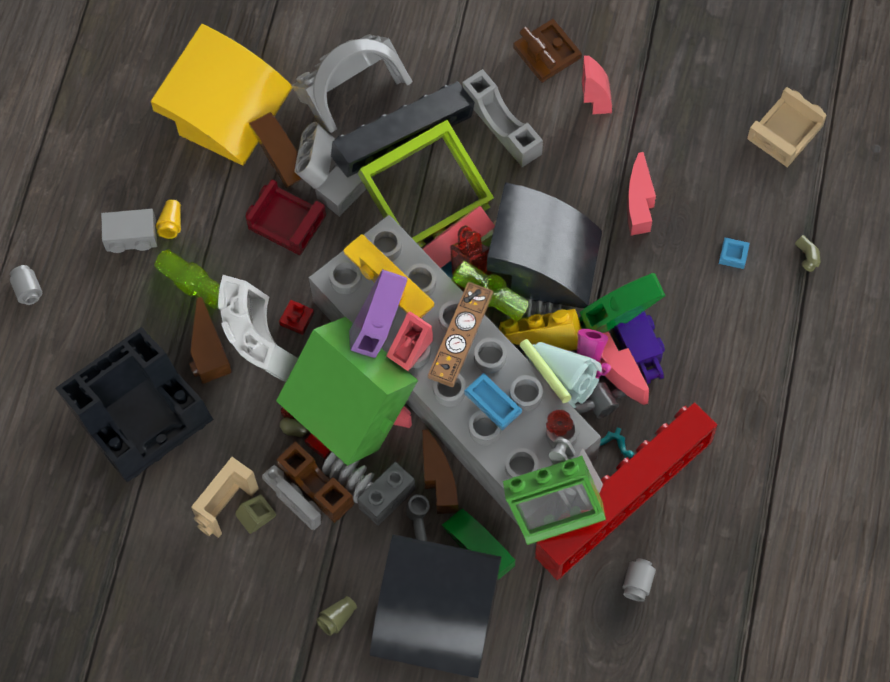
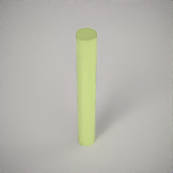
[520,339,571,403]

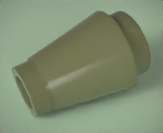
[316,596,357,636]

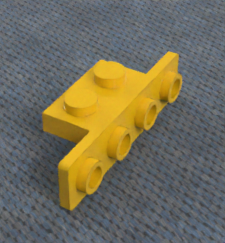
[344,234,434,318]

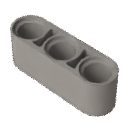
[295,122,335,189]

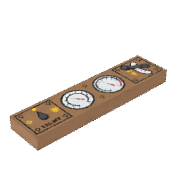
[428,282,493,387]

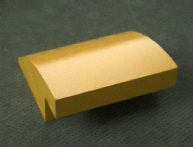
[151,24,292,166]

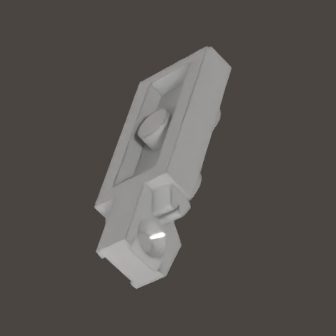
[262,465,321,530]

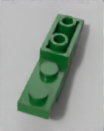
[579,273,666,333]

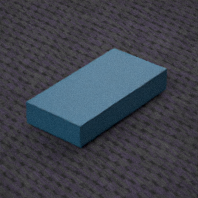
[464,373,522,431]

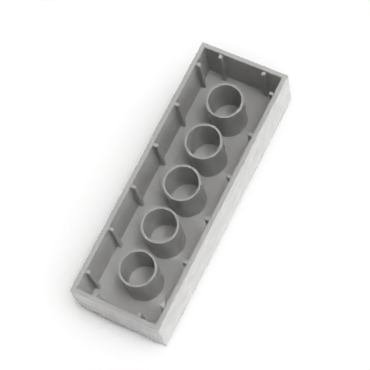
[309,215,601,524]

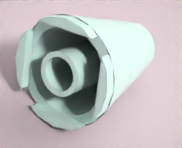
[526,342,602,408]

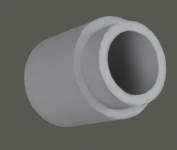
[10,265,42,305]
[622,558,656,601]

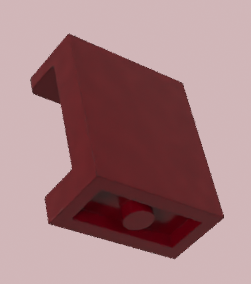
[245,179,326,256]

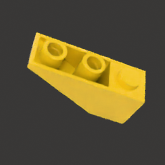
[499,309,582,351]

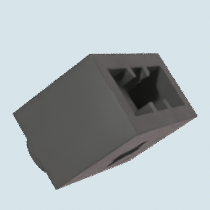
[357,462,415,526]

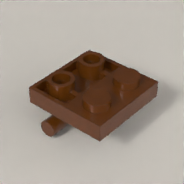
[513,19,582,83]

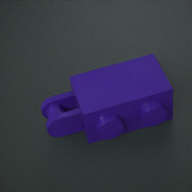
[613,311,665,384]

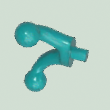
[600,427,635,459]

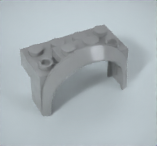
[291,34,413,133]

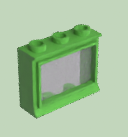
[503,456,606,545]

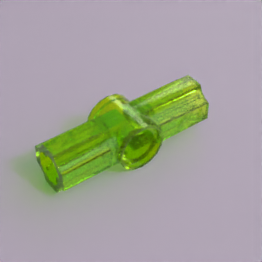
[154,249,220,309]
[451,260,529,322]

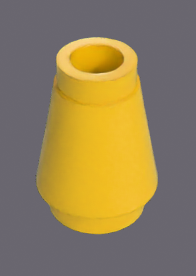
[156,200,181,239]

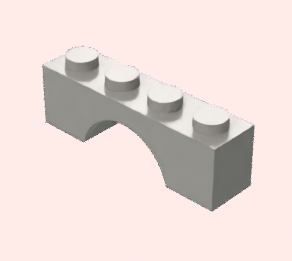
[463,69,543,167]

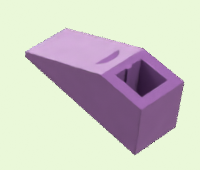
[349,269,407,358]

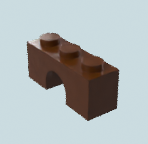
[276,441,354,523]

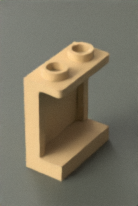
[747,87,827,168]
[191,457,259,538]

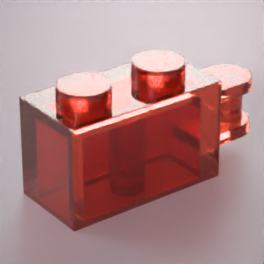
[450,225,493,292]

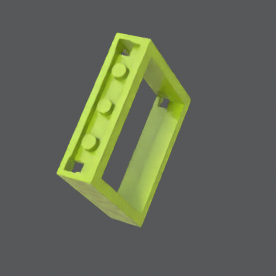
[358,120,494,248]

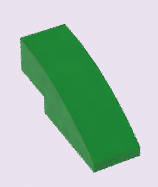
[442,508,515,580]

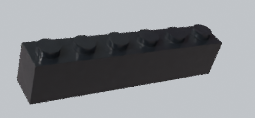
[331,81,475,178]

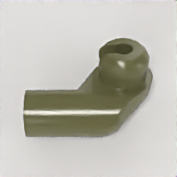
[795,235,821,272]
[280,417,310,437]

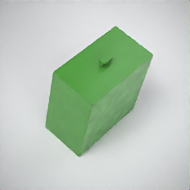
[276,317,418,466]

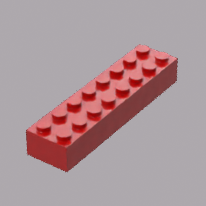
[535,402,718,581]

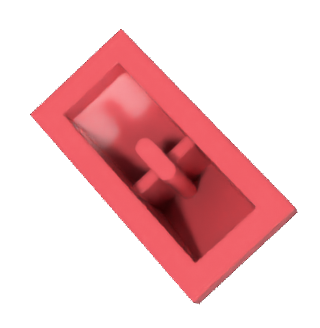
[386,312,433,371]

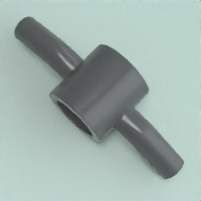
[574,382,626,419]

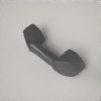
[406,495,429,541]

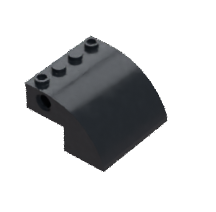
[55,327,214,482]

